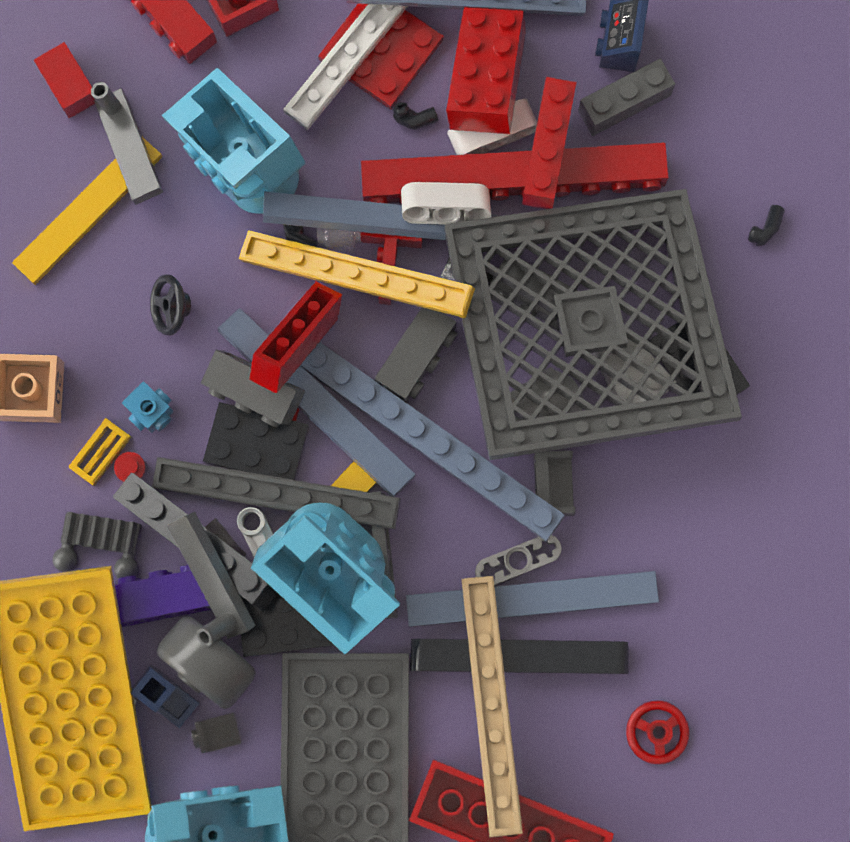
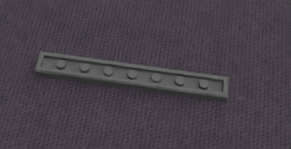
[152,457,401,529]

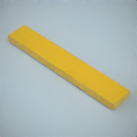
[12,137,162,285]

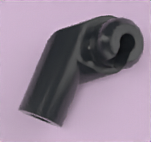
[393,102,438,130]
[748,205,785,246]
[283,224,318,247]

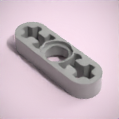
[475,535,562,586]

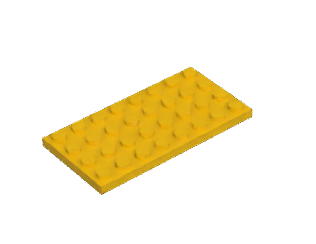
[0,566,152,831]

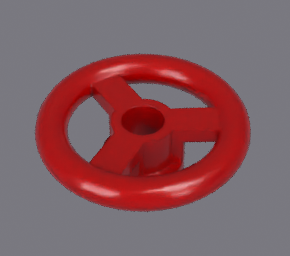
[626,700,689,764]

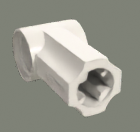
[237,507,273,558]

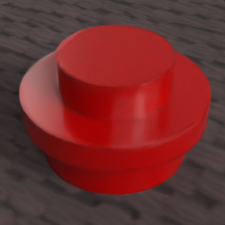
[114,452,146,482]

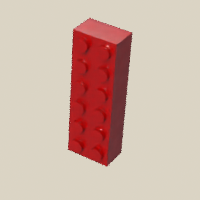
[409,759,614,842]

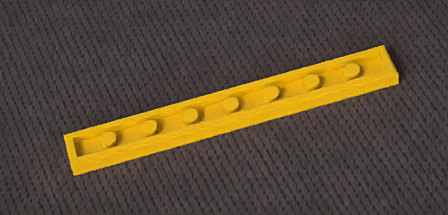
[239,230,475,318]

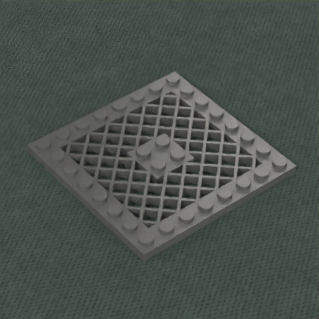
[444,189,742,460]

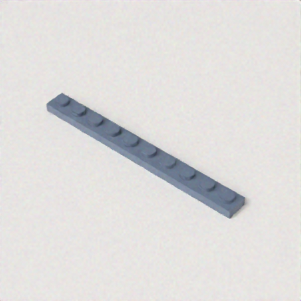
[301,342,565,542]

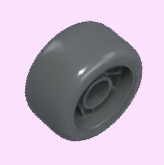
[157,616,256,709]

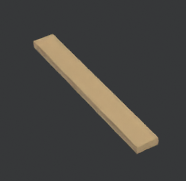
[461,576,523,837]

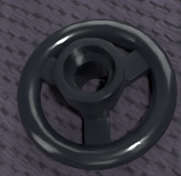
[150,274,191,336]

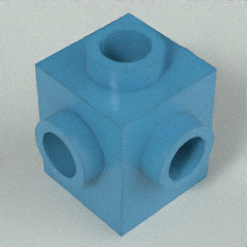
[122,381,174,433]

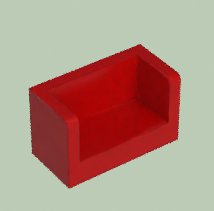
[33,42,95,118]

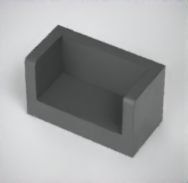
[534,451,576,516]

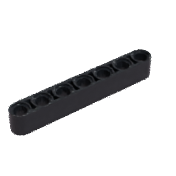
[410,639,629,674]

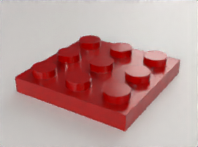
[318,3,443,110]

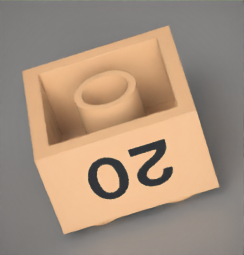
[0,354,64,423]

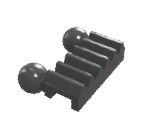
[52,512,142,579]

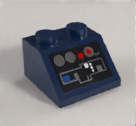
[595,0,649,72]

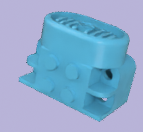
[162,68,306,214]
[251,503,400,654]
[145,785,288,842]

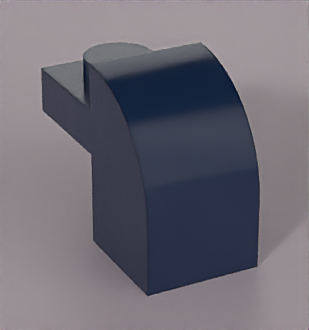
[131,665,199,728]

